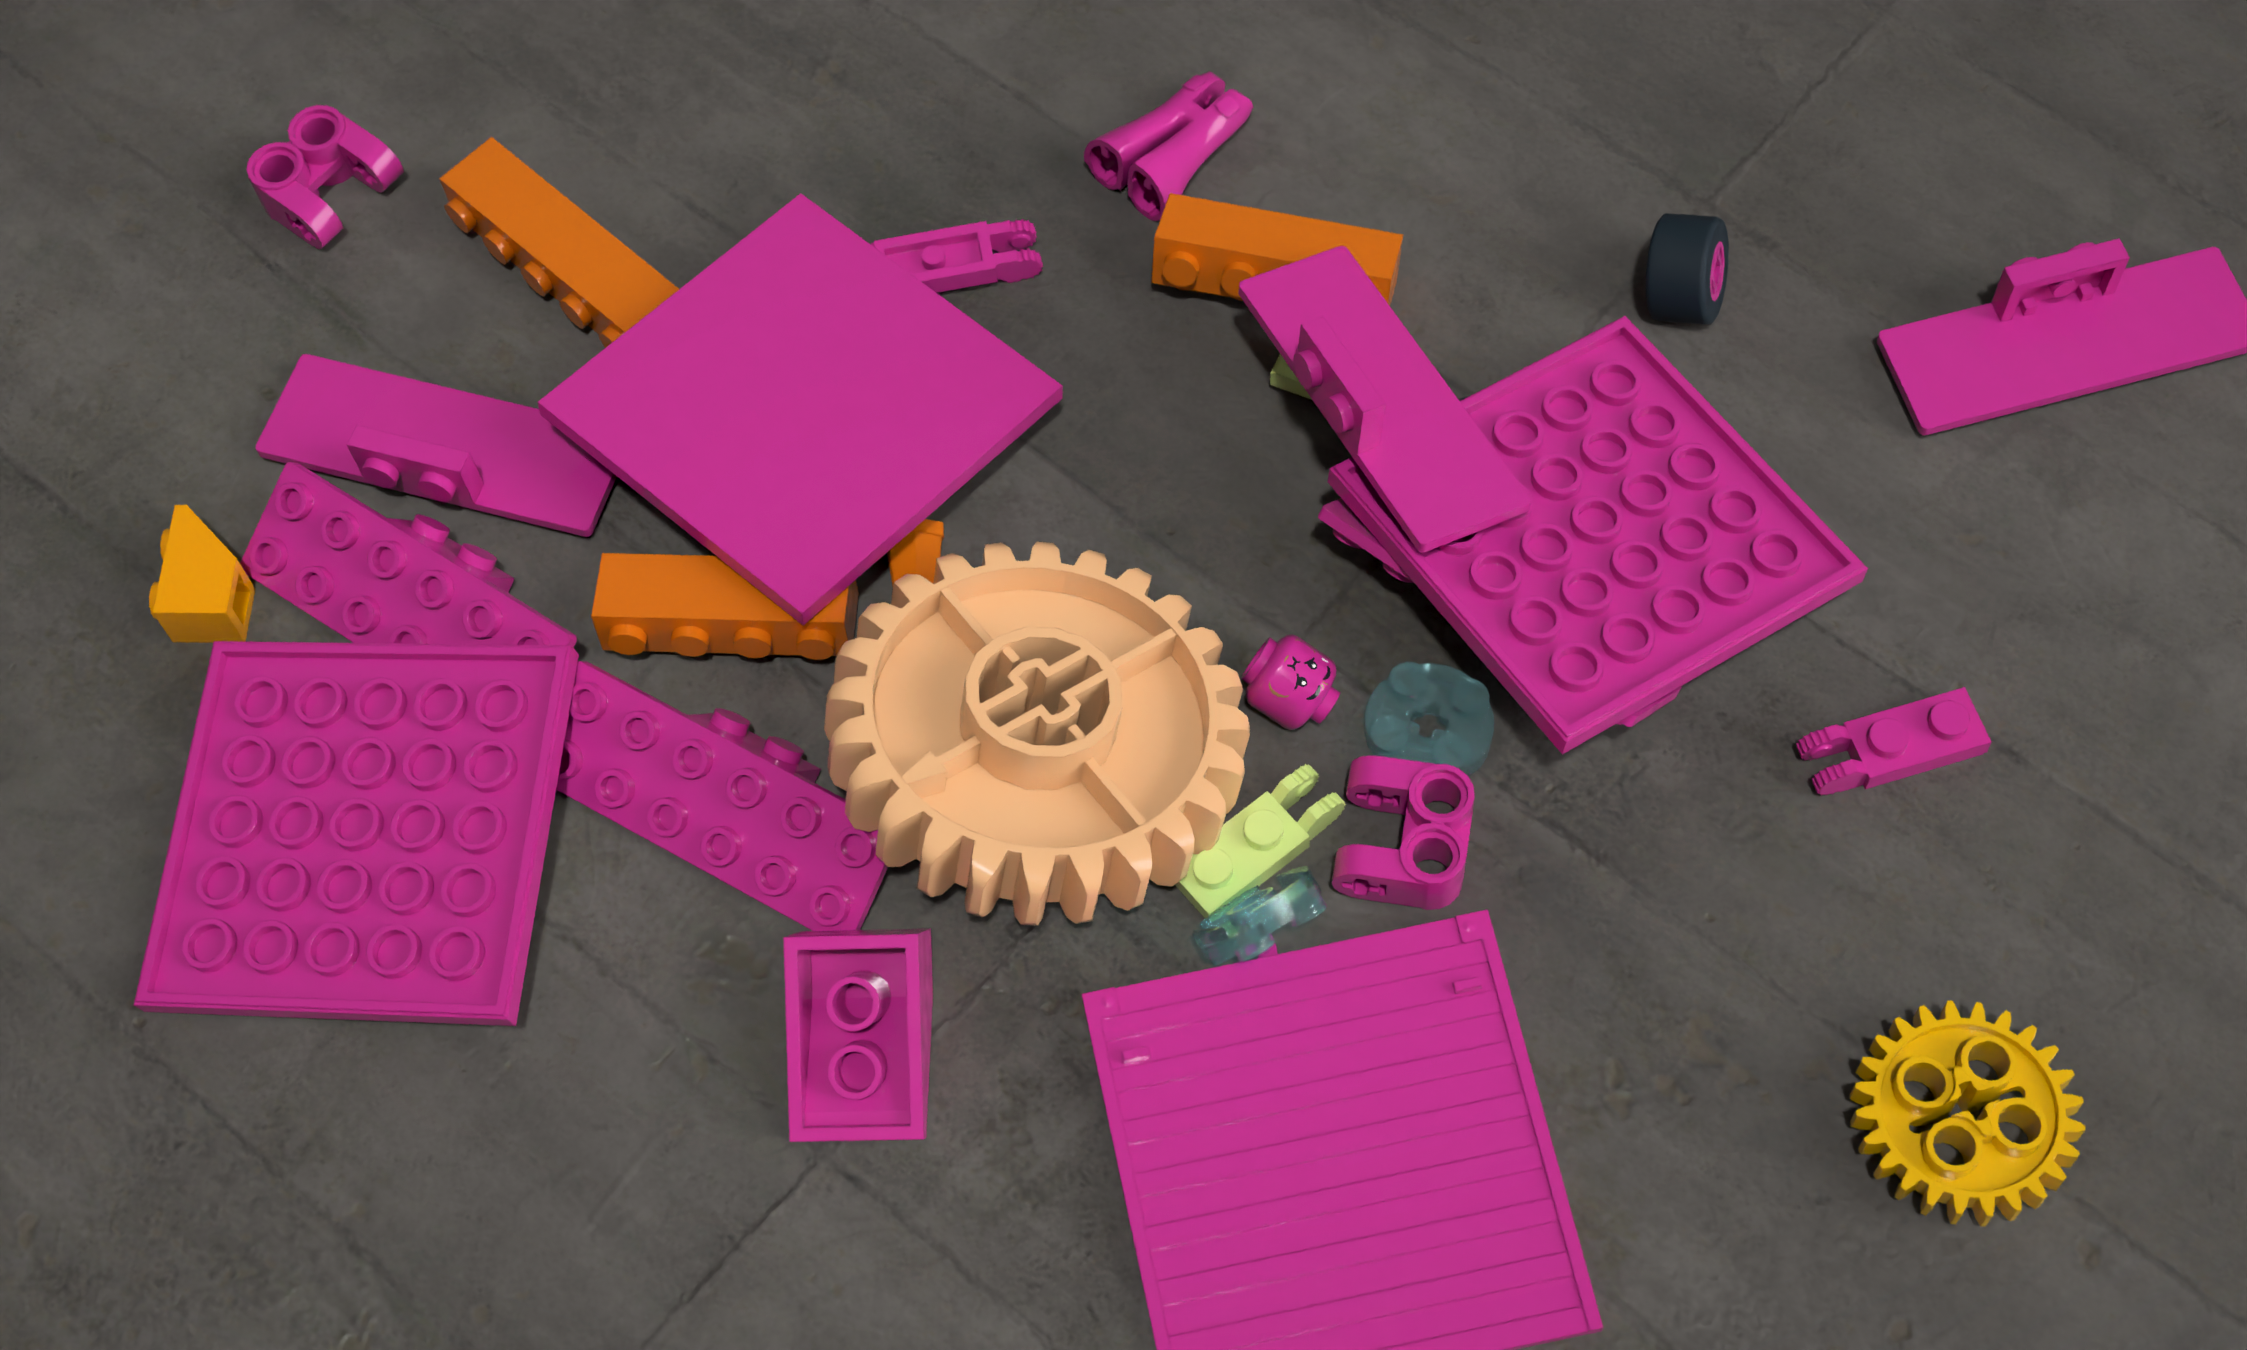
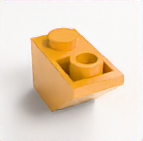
[149,505,256,643]

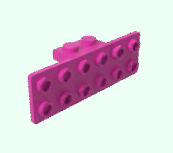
[1877,238,2247,435]
[1238,246,1531,552]
[255,354,617,537]
[240,462,577,648]
[556,661,888,931]

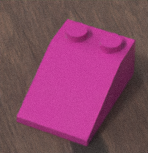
[783,928,933,1142]

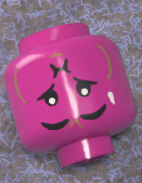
[1241,634,1340,730]

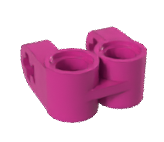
[246,105,404,249]
[1331,755,1475,910]

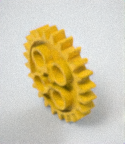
[1849,1000,2085,1226]

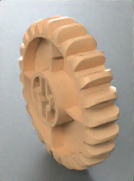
[824,542,1250,926]

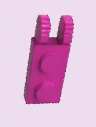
[871,219,1043,293]
[1796,687,1992,796]

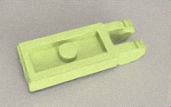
[1175,764,1346,923]

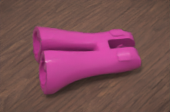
[1084,71,1253,221]

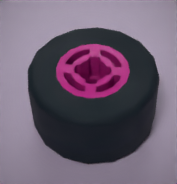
[1645,213,1729,325]

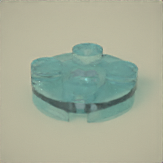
[1364,662,1494,777]
[1192,866,1327,965]

